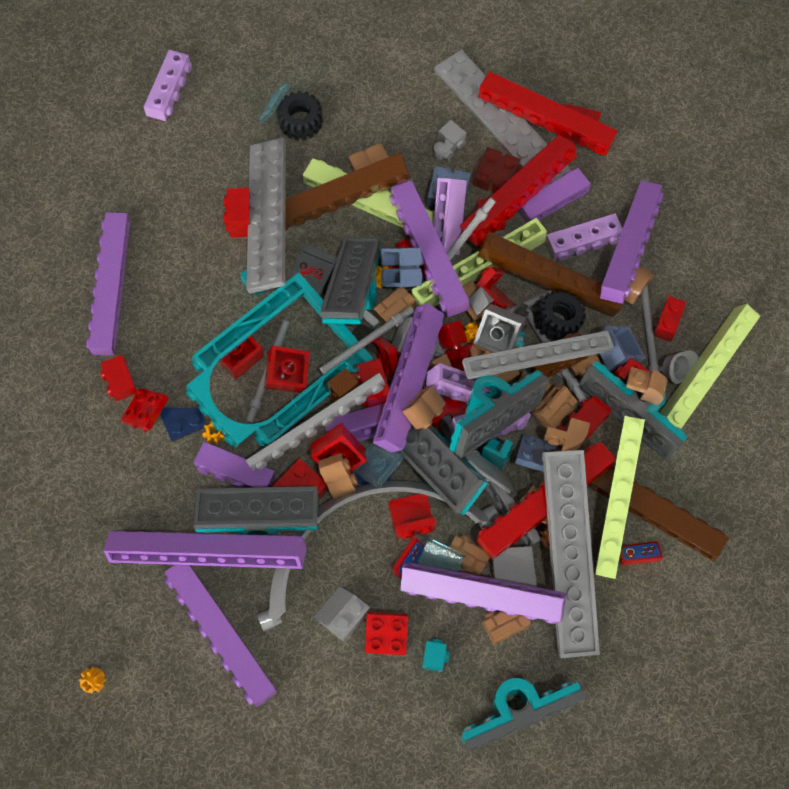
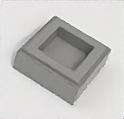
[362,310,380,331]

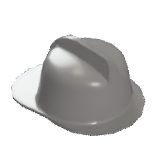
[659,350,699,384]

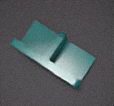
[482,439,513,470]

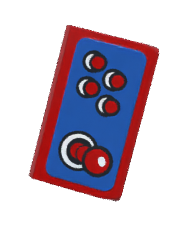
[393,536,426,579]
[620,541,663,566]

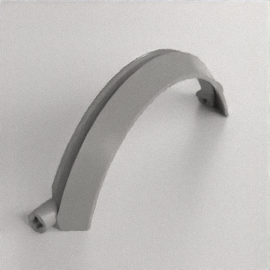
[257,481,499,631]

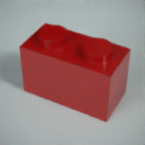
[654,296,686,342]
[100,355,137,402]

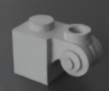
[434,120,466,161]

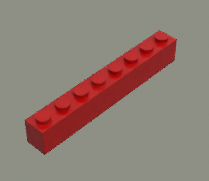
[478,71,618,156]
[460,135,577,247]
[477,442,617,561]

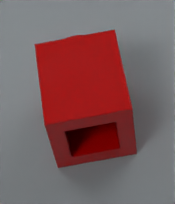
[438,320,468,351]

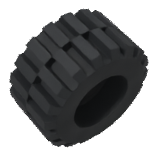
[277,91,323,141]
[534,290,586,341]

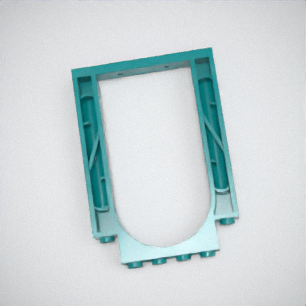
[186,272,373,448]

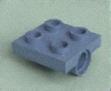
[515,434,561,472]

